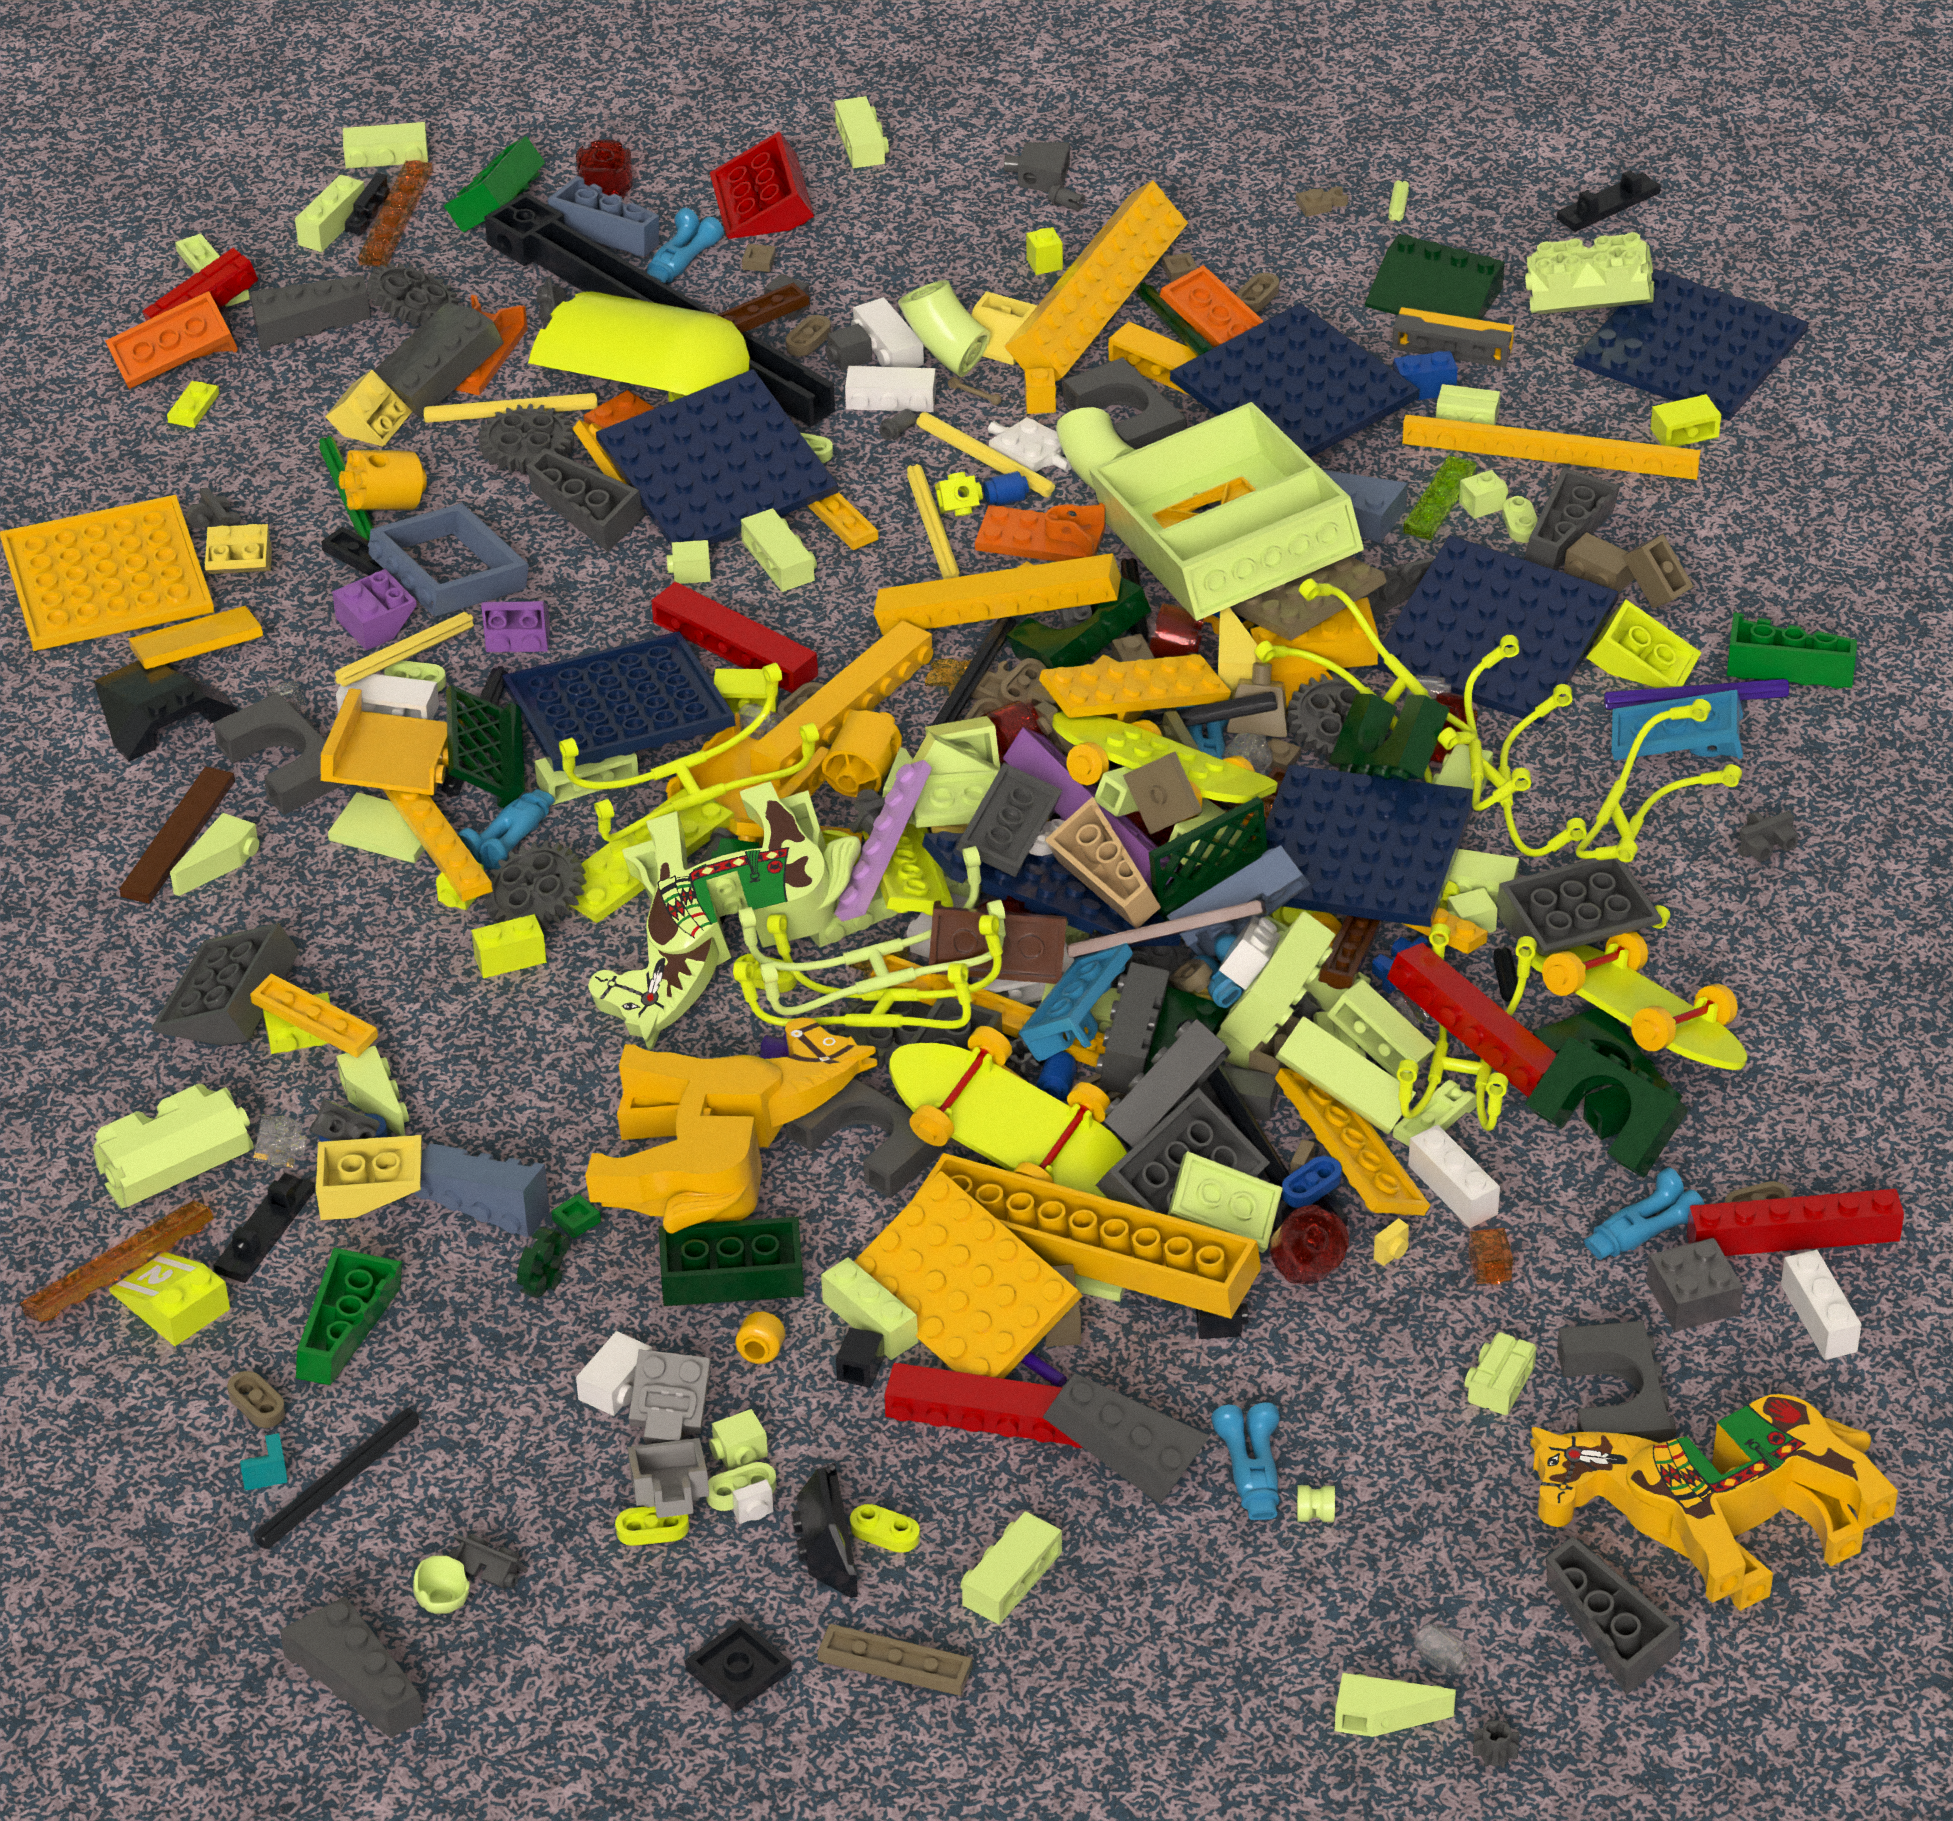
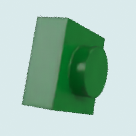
[551,1194,601,1238]

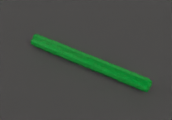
[319,436,374,540]

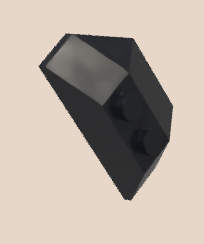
[791,1462,858,1598]

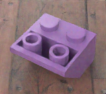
[332,569,417,651]
[481,601,550,652]

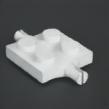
[988,417,1072,473]

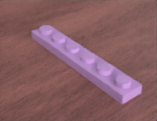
[834,760,932,922]

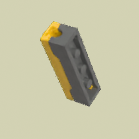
[1392,307,1514,368]

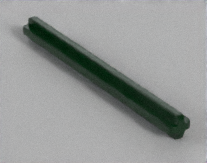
[1136,282,1213,356]

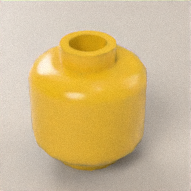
[735,1311,786,1364]

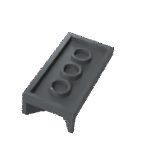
[956,763,1062,877]

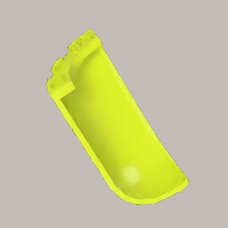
[528,291,750,395]

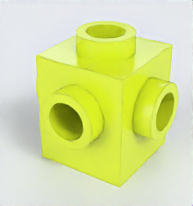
[935,472,983,517]

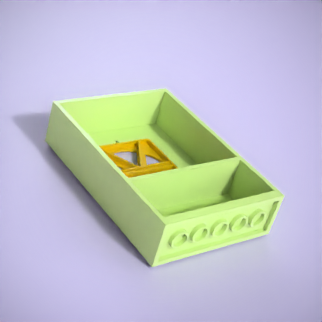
[1089,402,1364,621]

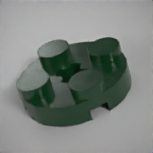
[517,1227,570,1298]

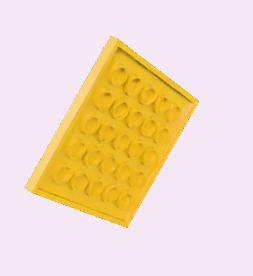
[0,495,214,651]

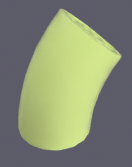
[898,280,991,377]
[1056,407,1136,490]

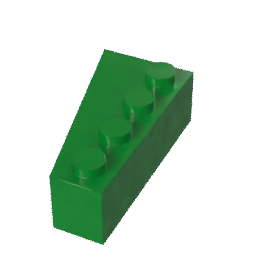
[444,136,545,232]
[1727,612,1857,689]
[296,1248,402,1386]

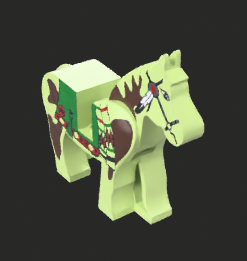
[588,781,861,1050]

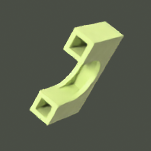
[1094,767,1244,866]

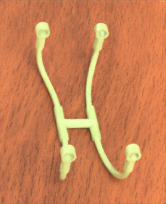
[738,846,1006,1015]

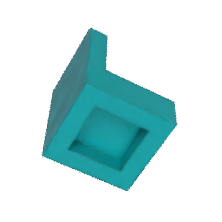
[240,1433,288,1491]

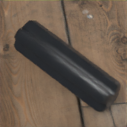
[1493,947,1518,1002]

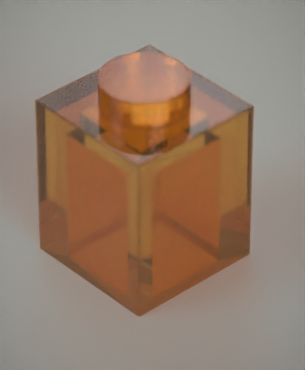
[1468,1228,1513,1285]

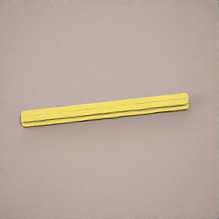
[423,393,598,423]
[916,412,1055,497]
[907,464,960,579]
[335,612,474,687]

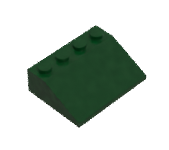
[1365,234,1505,320]

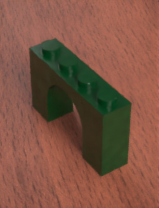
[1006,577,1151,669]
[1328,693,1450,782]
[1533,1007,1673,1140]
[1525,1036,1689,1178]

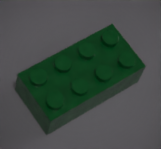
[658,1217,804,1306]

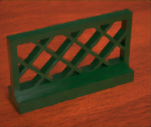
[446,685,525,809]
[1148,796,1268,921]

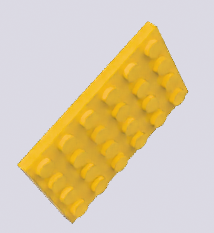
[854,1171,1083,1379]

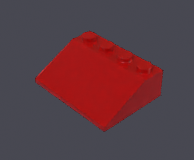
[710,131,814,239]

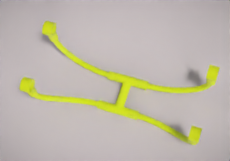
[1254,578,1477,784]
[1464,635,1587,857]
[559,662,819,842]
[1576,699,1742,929]
[733,914,1003,1029]
[1396,923,1537,1131]

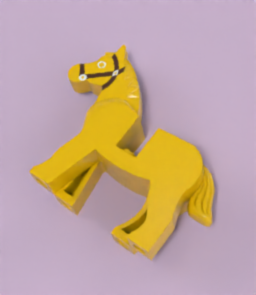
[585,1018,878,1233]

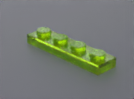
[1403,455,1476,540]

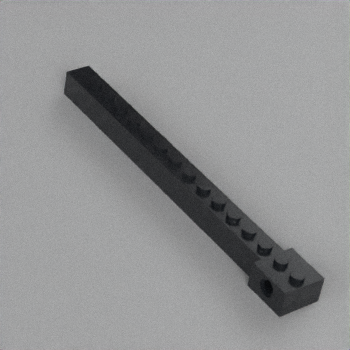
[484,193,835,427]

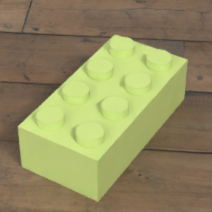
[1220,910,1336,1051]

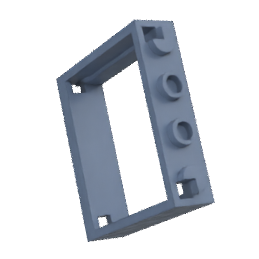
[368,503,529,617]

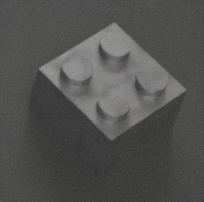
[1646,1238,1743,1332]

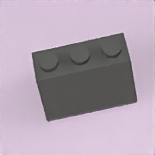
[909,997,1002,1051]

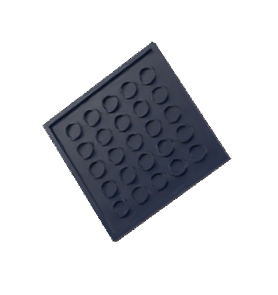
[1573,268,1809,421]
[1170,303,1420,458]
[596,369,838,547]
[1372,535,1618,725]
[502,631,736,772]
[1265,765,1473,927]

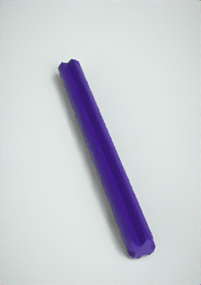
[1604,679,1790,710]

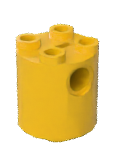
[339,450,427,510]
[822,710,902,798]

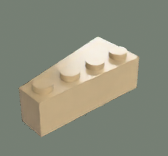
[1045,796,1161,928]

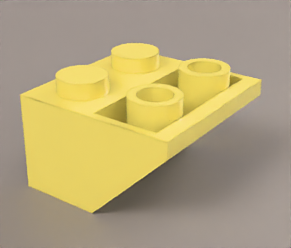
[971,291,1037,365]
[325,370,412,446]
[205,524,272,574]

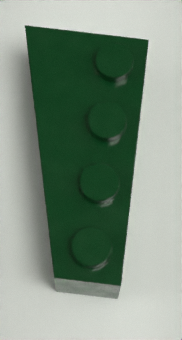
[1144,987,1229,1075]

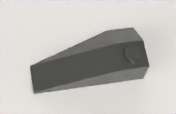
[1360,557,1434,619]

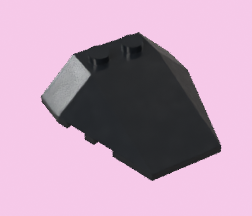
[94,660,237,762]

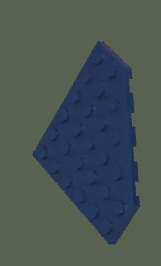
[922,831,1181,947]

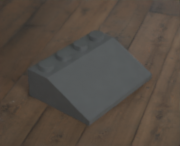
[373,303,504,418]
[1496,858,1662,956]
[151,923,300,1046]
[1096,1088,1270,1215]

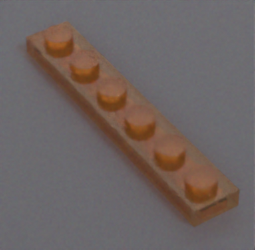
[358,160,433,267]
[20,1200,214,1322]

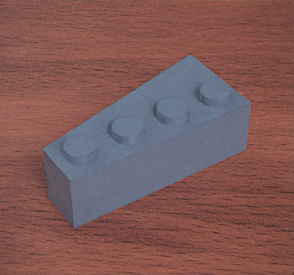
[548,176,659,257]
[1323,470,1408,543]
[1167,845,1310,958]
[414,1143,550,1238]

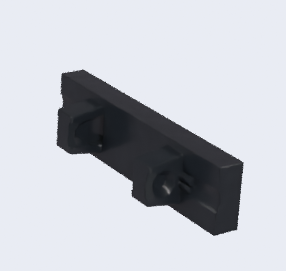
[1557,170,1661,232]
[214,1172,315,1283]

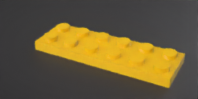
[1039,654,1231,718]
[1275,1068,1431,1216]

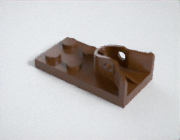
[929,900,1067,984]

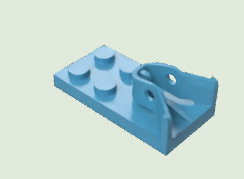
[1611,690,1743,760]
[1018,943,1133,1061]

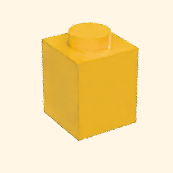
[1024,367,1056,414]

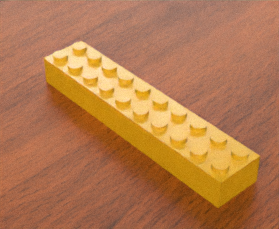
[1004,180,1188,382]
[912,1153,1261,1319]

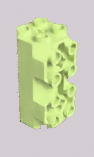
[1525,232,1654,314]
[93,1084,254,1209]

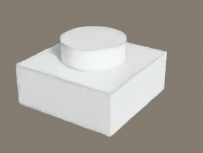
[732,1479,773,1524]

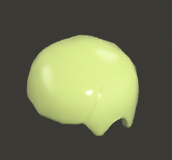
[413,1555,470,1614]

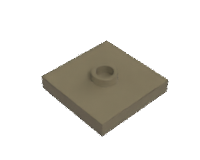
[1123,752,1202,834]

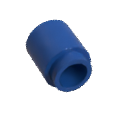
[983,471,1029,506]
[1036,1051,1077,1101]

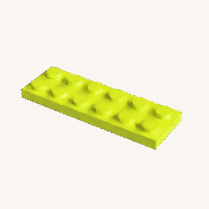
[570,787,734,923]
[862,823,953,916]

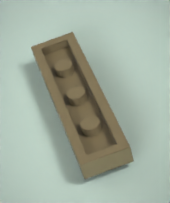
[817,1623,973,1696]

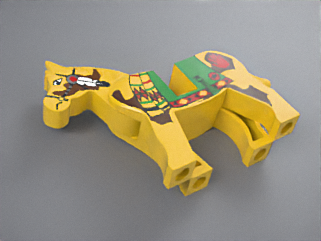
[1530,1394,1898,1611]

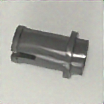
[1048,184,1086,212]
[879,409,916,440]

